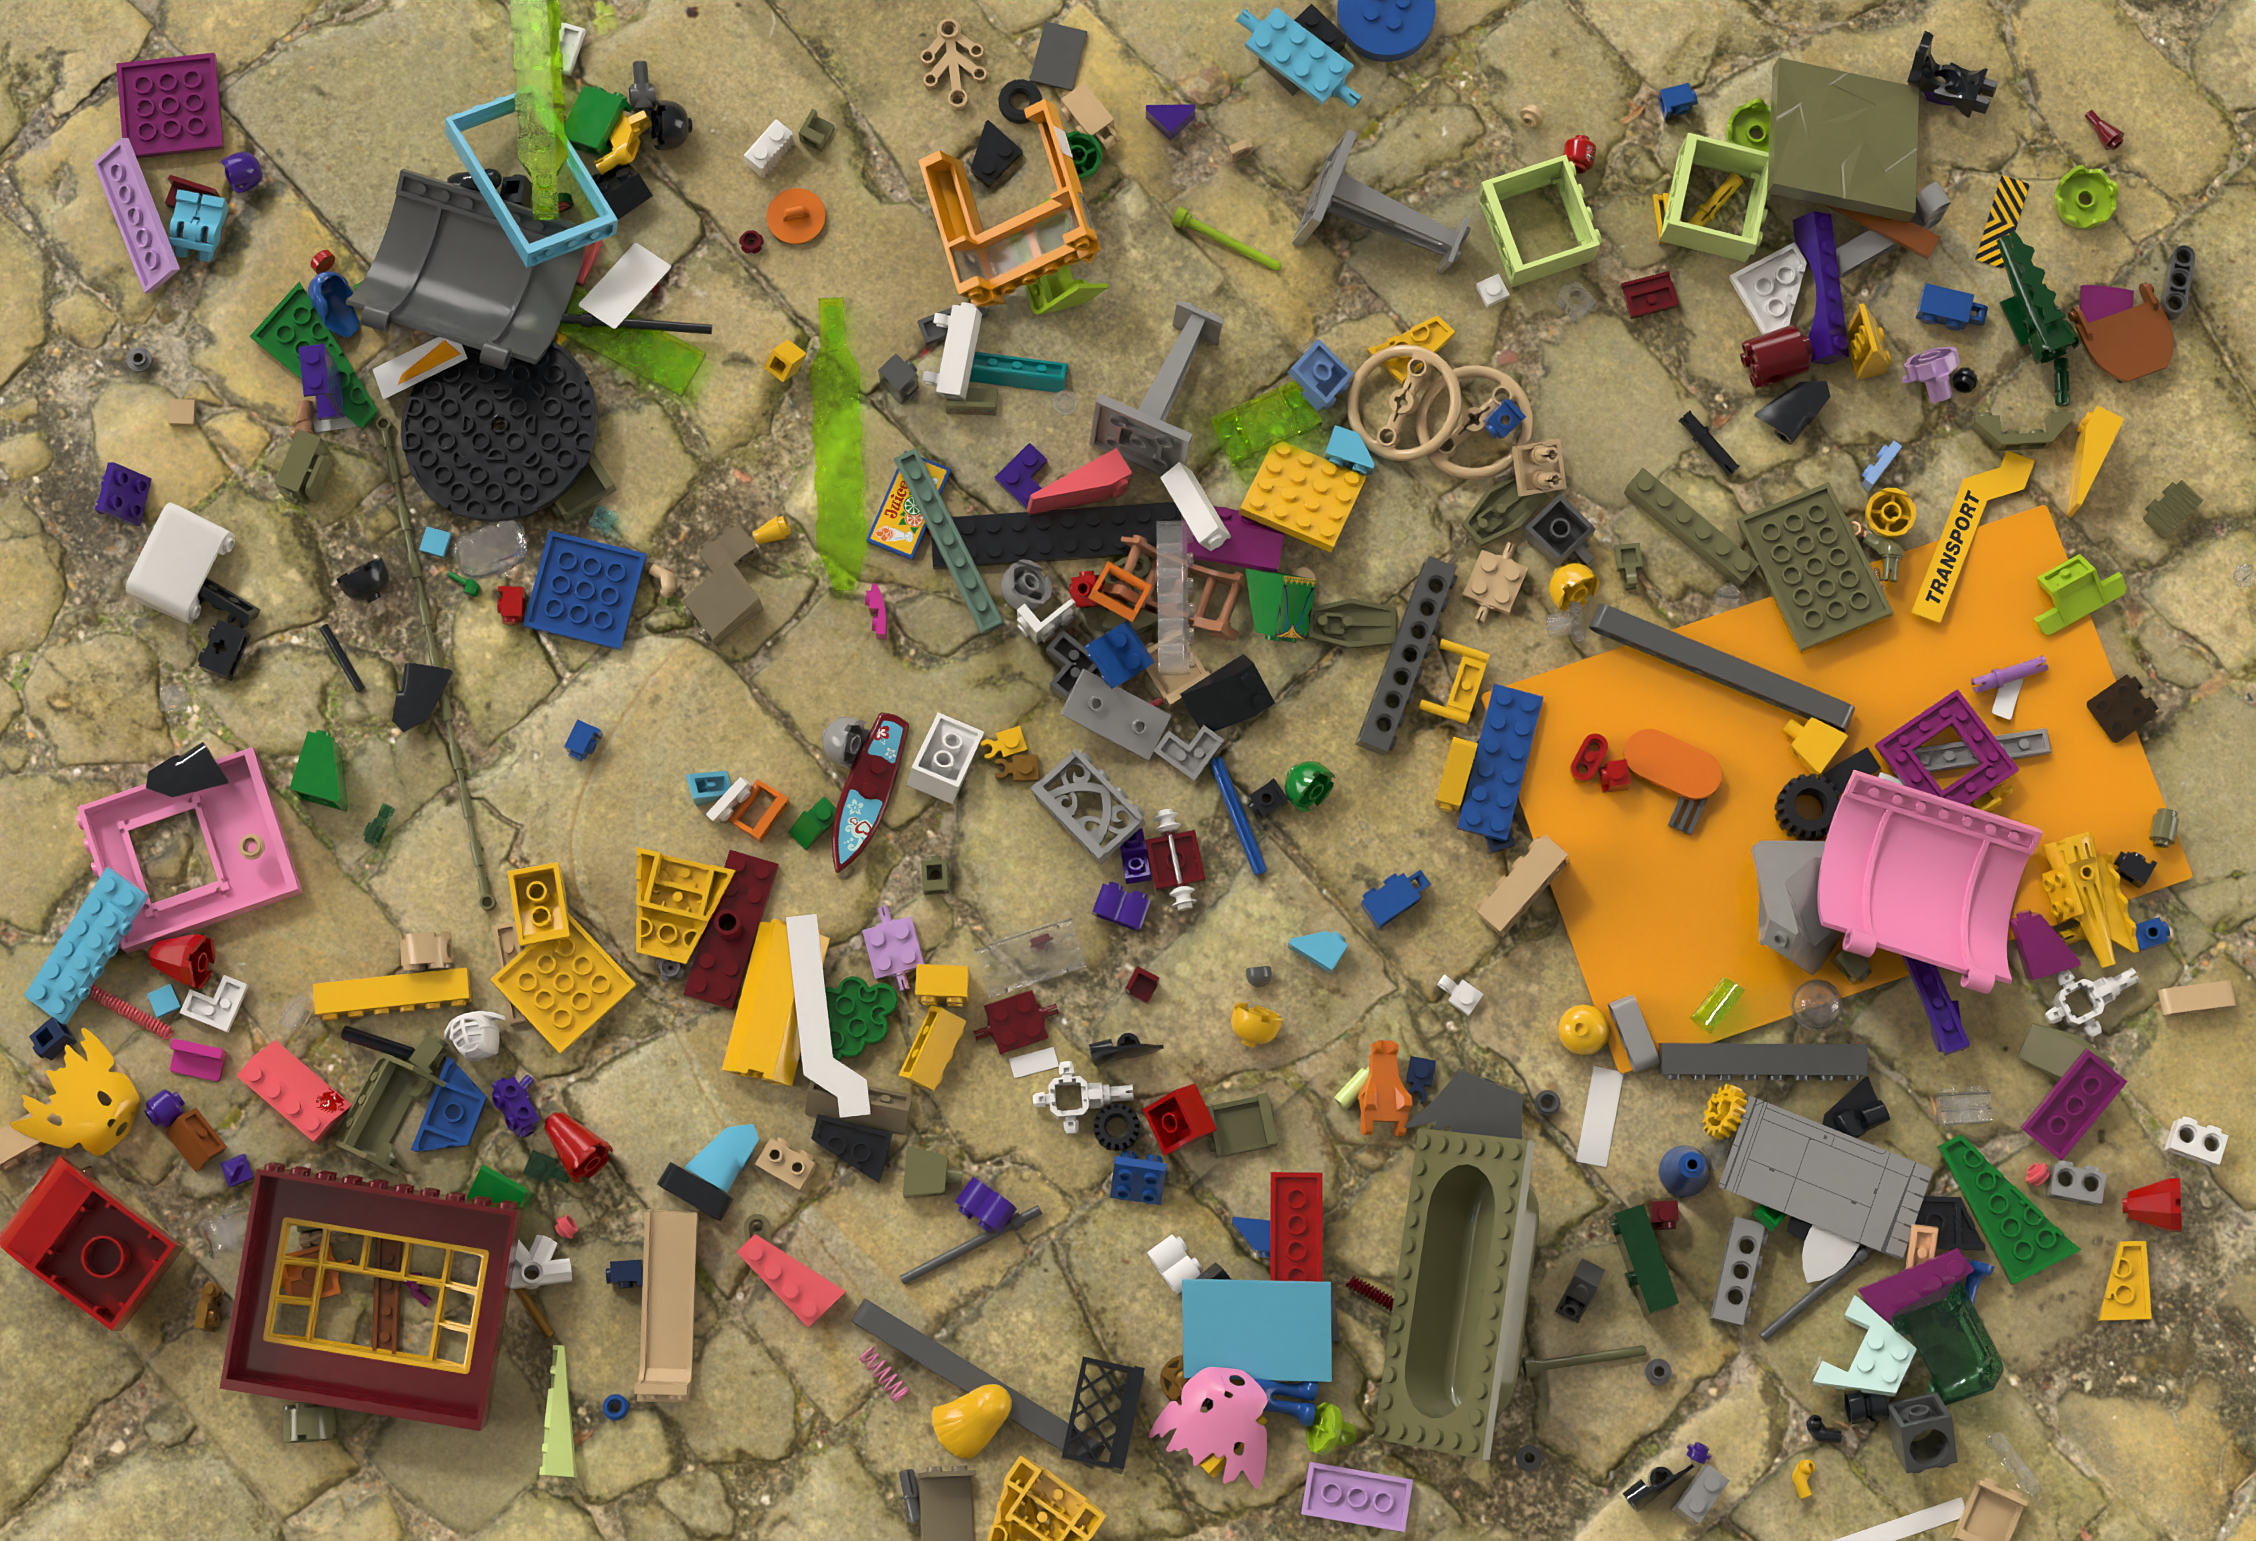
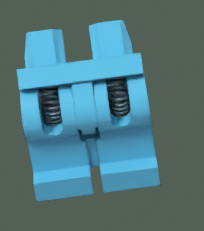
[169,189,229,262]

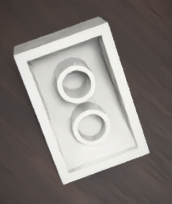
[906,713,984,804]

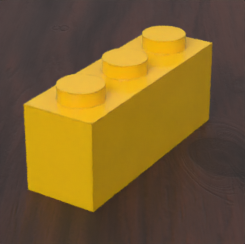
[899,1006,966,1091]

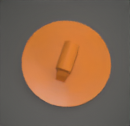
[767,188,826,244]

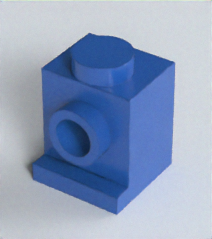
[1658,83,1698,121]
[1483,399,1526,439]
[564,719,603,762]
[2136,917,2170,953]

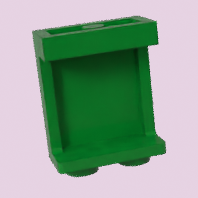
[562,86,633,158]

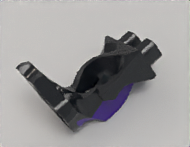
[1907,31,1998,118]

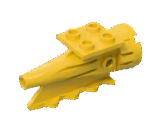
[2042,831,2140,968]

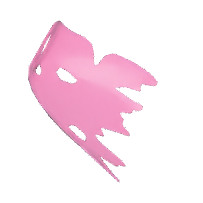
[1149,1367,1268,1489]

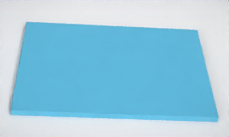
[1182,1279,1332,1382]

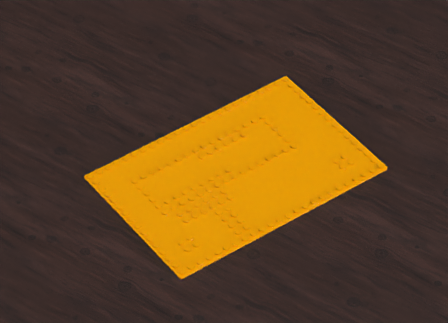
[1481,505,2192,1074]

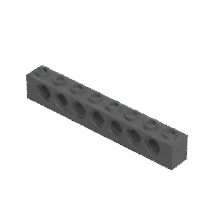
[1355,556,1458,755]

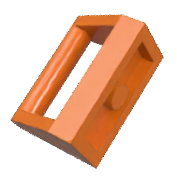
[1088,561,1152,622]
[728,779,790,844]

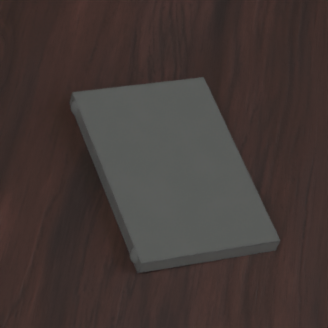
[1029,21,1087,91]

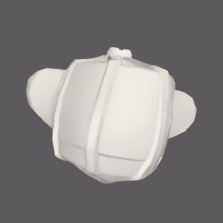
[444,1011,506,1061]

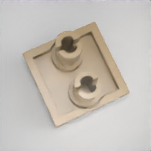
[1512,439,1567,496]

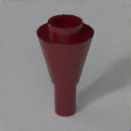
[2085,110,2124,150]

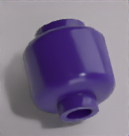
[144,1089,185,1128]

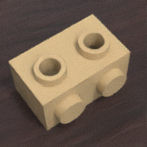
[755,1137,817,1193]

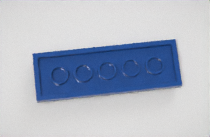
[1457,684,1543,842]

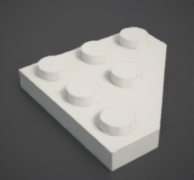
[1729,242,1807,335]

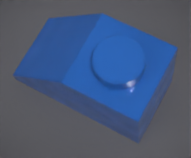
[1232,1217,1270,1259]

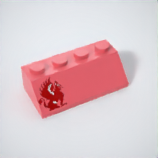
[236,1040,352,1145]

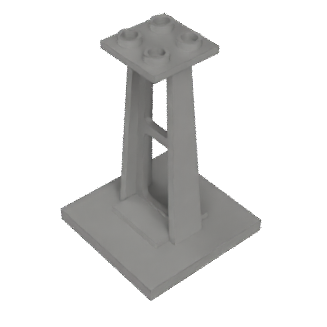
[1292,129,1471,274]
[1089,300,1224,476]

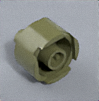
[282,1403,337,1443]

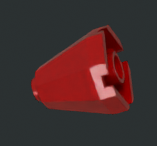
[148,934,216,989]
[2122,1178,2182,1232]

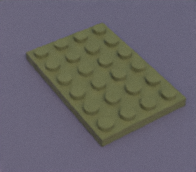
[1737,482,1893,652]

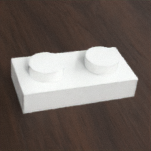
[706,777,753,823]

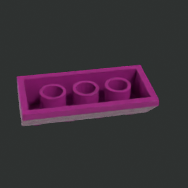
[1178,506,1285,573]

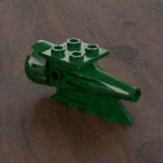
[1996,231,2082,364]

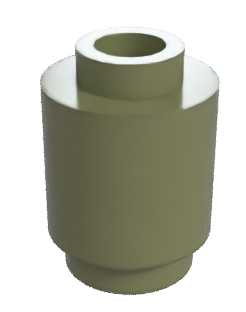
[2149,808,2179,848]

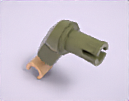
[1852,521,1904,582]

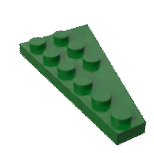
[1937,1134,2081,1286]

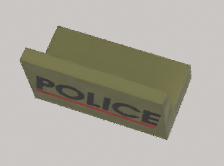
[945,388,997,416]

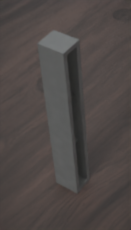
[1658,1043,1868,1081]

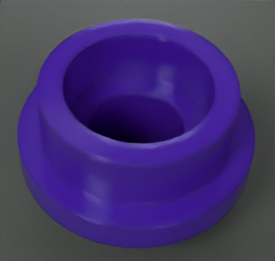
[1686,1442,1712,1464]

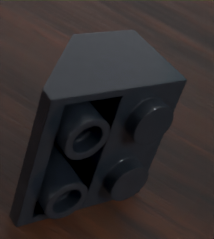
[591,164,653,220]

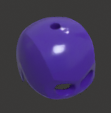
[221,152,263,193]

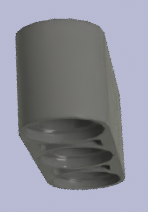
[2160,245,2195,320]

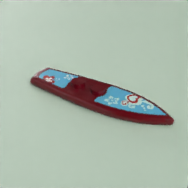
[831,712,909,873]

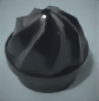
[1953,367,1978,393]

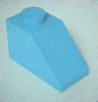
[1288,931,1348,974]

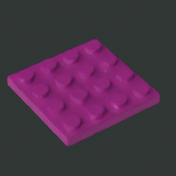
[116,53,224,158]

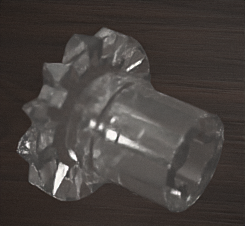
[1546,601,1587,642]

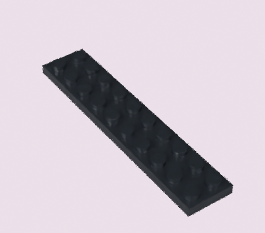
[931,502,1182,569]

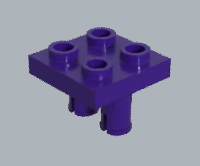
[95,462,152,526]

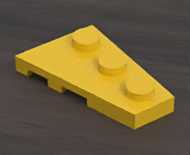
[1367,315,1455,385]
[2098,1241,2152,1321]

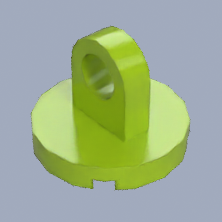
[1306,1402,1357,1456]

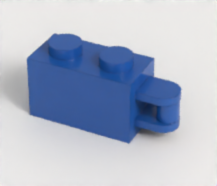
[1915,283,1988,331]
[1361,870,1431,930]

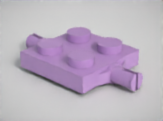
[862,905,925,992]

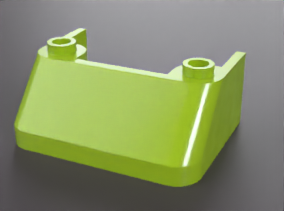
[1011,197,1109,314]

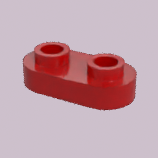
[1570,733,1608,782]

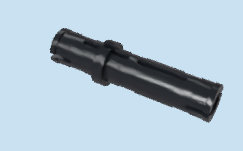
[1678,410,1740,477]

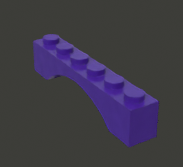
[1792,211,1849,365]

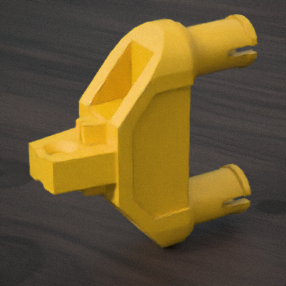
[594,110,652,175]

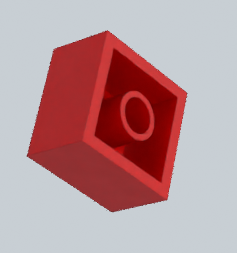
[1142,1083,1217,1156]

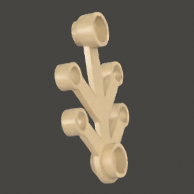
[920,19,987,110]

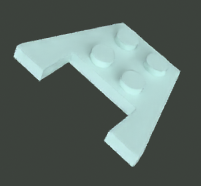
[1812,1295,1917,1397]

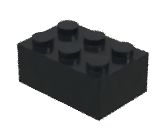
[1259,4,1346,96]

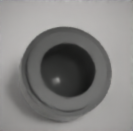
[1246,966,1272,987]

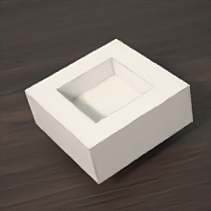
[1476,273,1510,308]

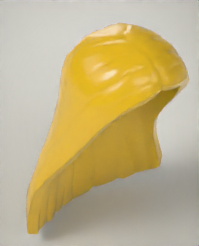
[932,1384,1012,1459]

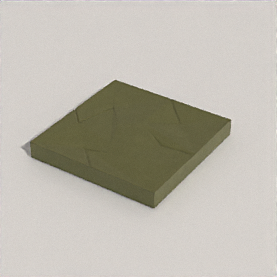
[1767,58,1919,222]

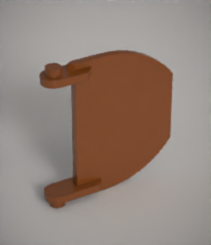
[2068,282,2173,383]

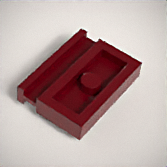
[1620,271,1679,319]

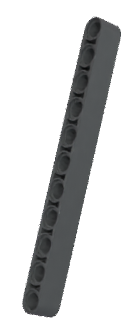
[1589,604,1855,732]
[851,1298,1106,1469]

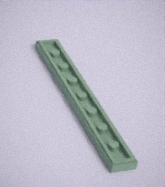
[894,448,1004,635]

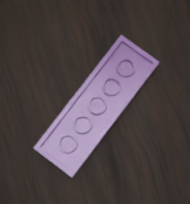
[93,138,180,293]

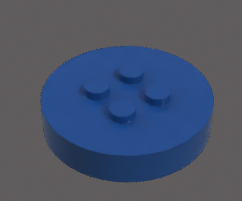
[1337,0,1436,62]

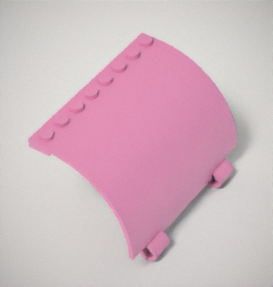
[1817,770,2043,994]

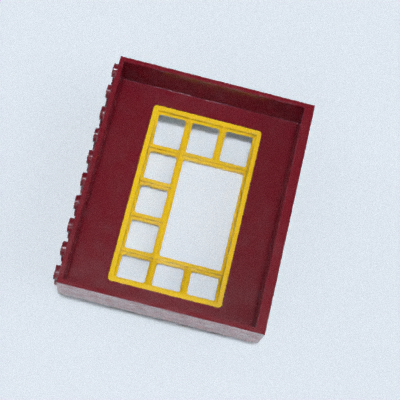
[219,1162,524,1431]

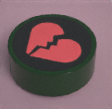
[548,193,574,213]

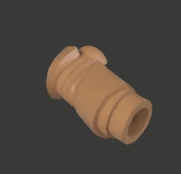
[289,400,316,440]

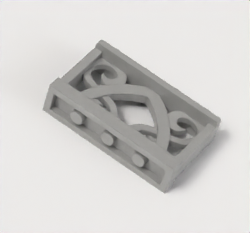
[1030,748,1145,865]

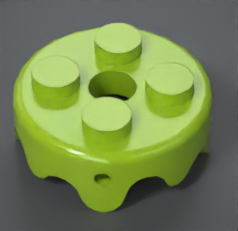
[1725,98,1771,152]
[2054,165,2119,230]

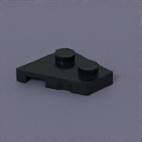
[971,120,1023,187]

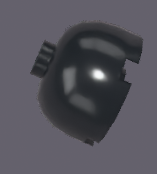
[651,100,692,150]
[336,557,389,603]

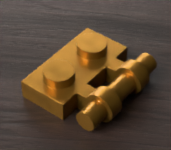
[194,1282,224,1332]

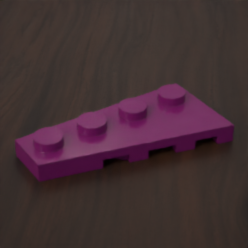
[1858,1248,1974,1328]

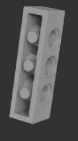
[1709,1217,1768,1327]

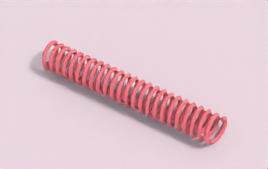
[87,983,174,1040]

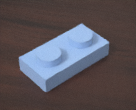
[1861,441,1902,491]

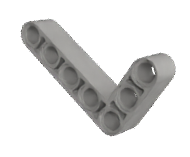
[1836,182,1951,278]

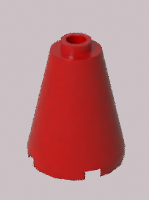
[544,1112,613,1183]

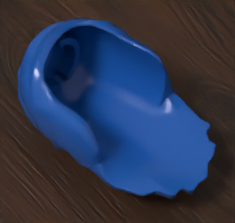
[308,272,360,338]

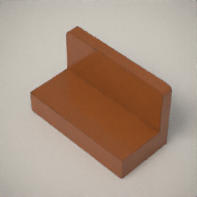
[166,1108,227,1172]

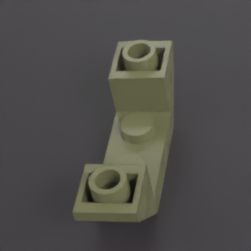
[1970,409,2075,451]

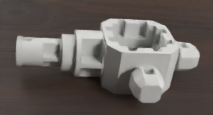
[2045,968,2140,1038]
[1032,1061,1134,1135]

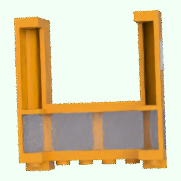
[918,99,1100,308]

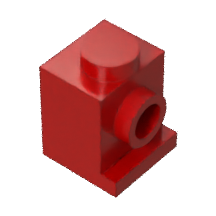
[497,586,526,625]
[1598,759,1631,793]

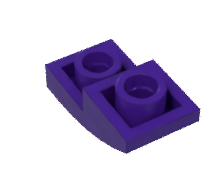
[1120,828,1151,884]

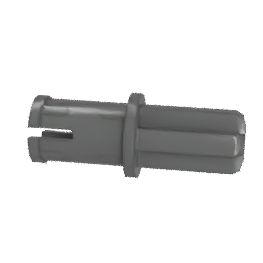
[899,1469,920,1523]

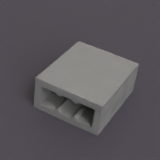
[1671,1465,1730,1526]

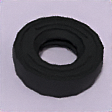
[998,79,1042,124]

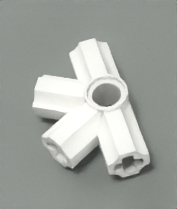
[510,1235,572,1290]

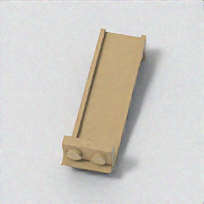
[634,1209,701,1403]

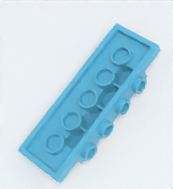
[24,867,149,1024]

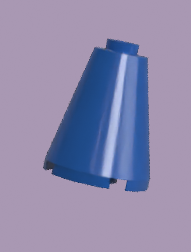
[1658,1145,1711,1197]

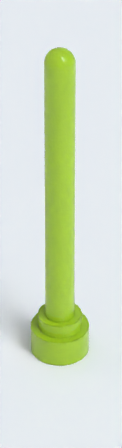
[1171,206,1282,271]

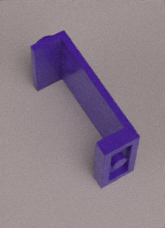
[299,344,345,421]

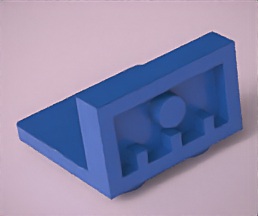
[1085,620,1155,689]

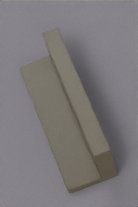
[805,1080,913,1134]

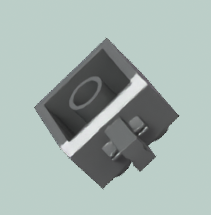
[1522,494,1596,568]

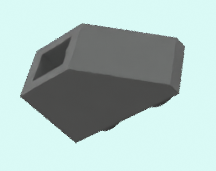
[1555,1258,1605,1323]

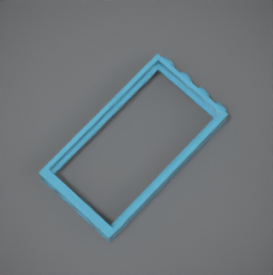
[445,86,618,268]

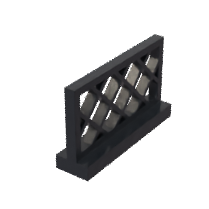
[1061,1356,1145,1474]

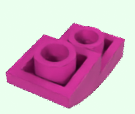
[865,583,887,640]

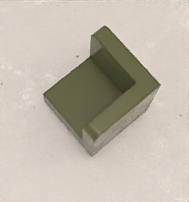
[799,109,835,152]

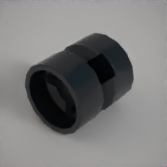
[1844,1390,1888,1425]

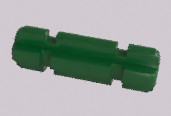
[2054,358,2070,407]

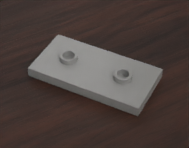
[1060,669,1171,760]

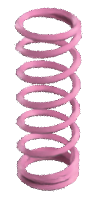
[859,1347,910,1402]

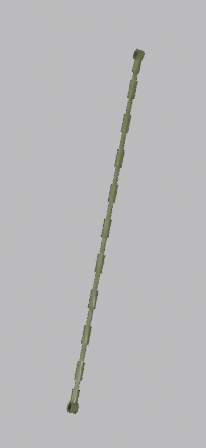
[376,416,496,911]

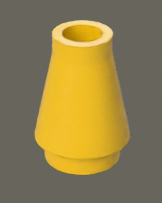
[752,516,791,545]

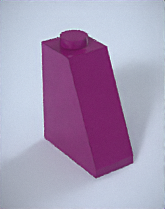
[2009,910,2081,980]

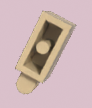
[1060,82,1120,151]

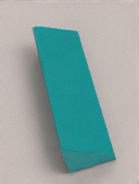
[969,352,1068,393]

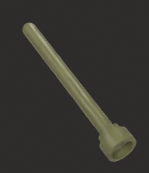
[1522,1345,1647,1378]

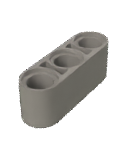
[1608,994,1660,1073]

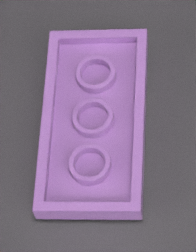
[1301,1462,1413,1532]

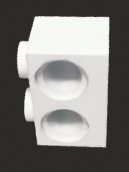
[2164,1117,2228,1168]

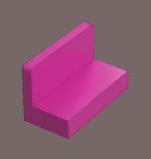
[169,1038,227,1082]

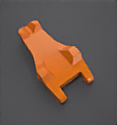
[1358,1040,1412,1137]

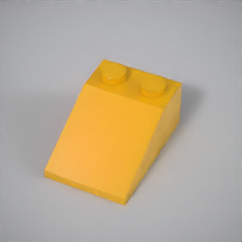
[507,862,570,946]

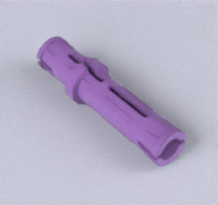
[1971,655,2048,694]

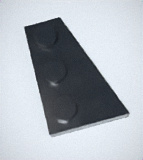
[811,1114,893,1184]

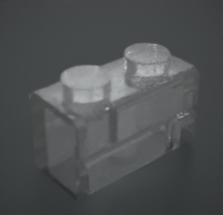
[1935,1086,1993,1126]

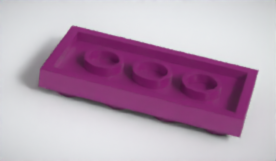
[2020,1048,2127,1161]

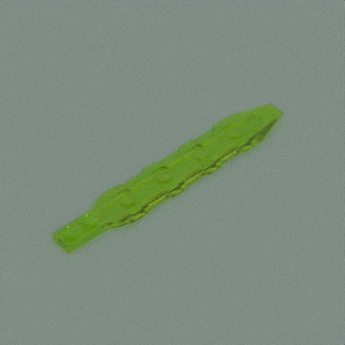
[510,0,568,220]
[809,297,867,591]

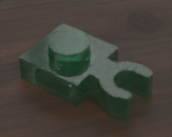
[363,802,395,849]

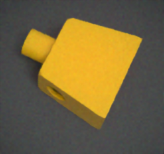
[1783,717,1848,778]

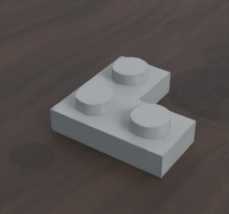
[1154,725,1225,781]

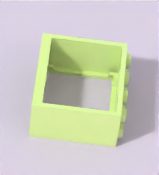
[1659,133,1771,262]
[1478,155,1602,287]

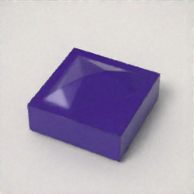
[220,1154,254,1188]

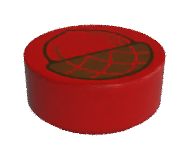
[310,250,335,274]

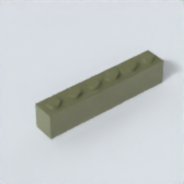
[1624,468,1759,589]

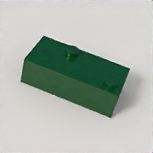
[1609,1204,1679,1317]

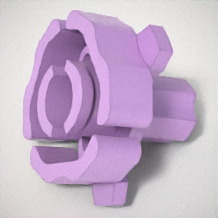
[1902,347,1961,403]

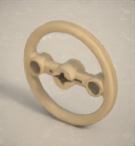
[1347,345,1462,461]
[1416,365,1533,480]

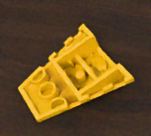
[636,847,736,964]

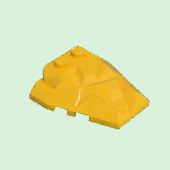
[987,1455,1107,1541]

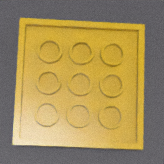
[1238,438,1367,553]
[490,913,636,1055]

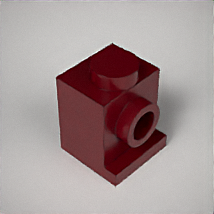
[1648,1200,1679,1230]

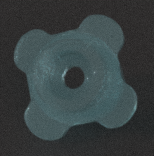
[589,505,618,534]

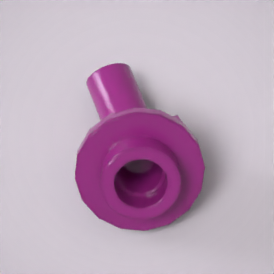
[401,1272,432,1307]

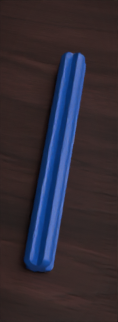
[1210,757,1267,876]

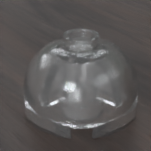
[1790,979,1843,1031]

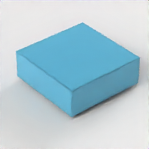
[419,527,452,558]
[147,983,182,1018]

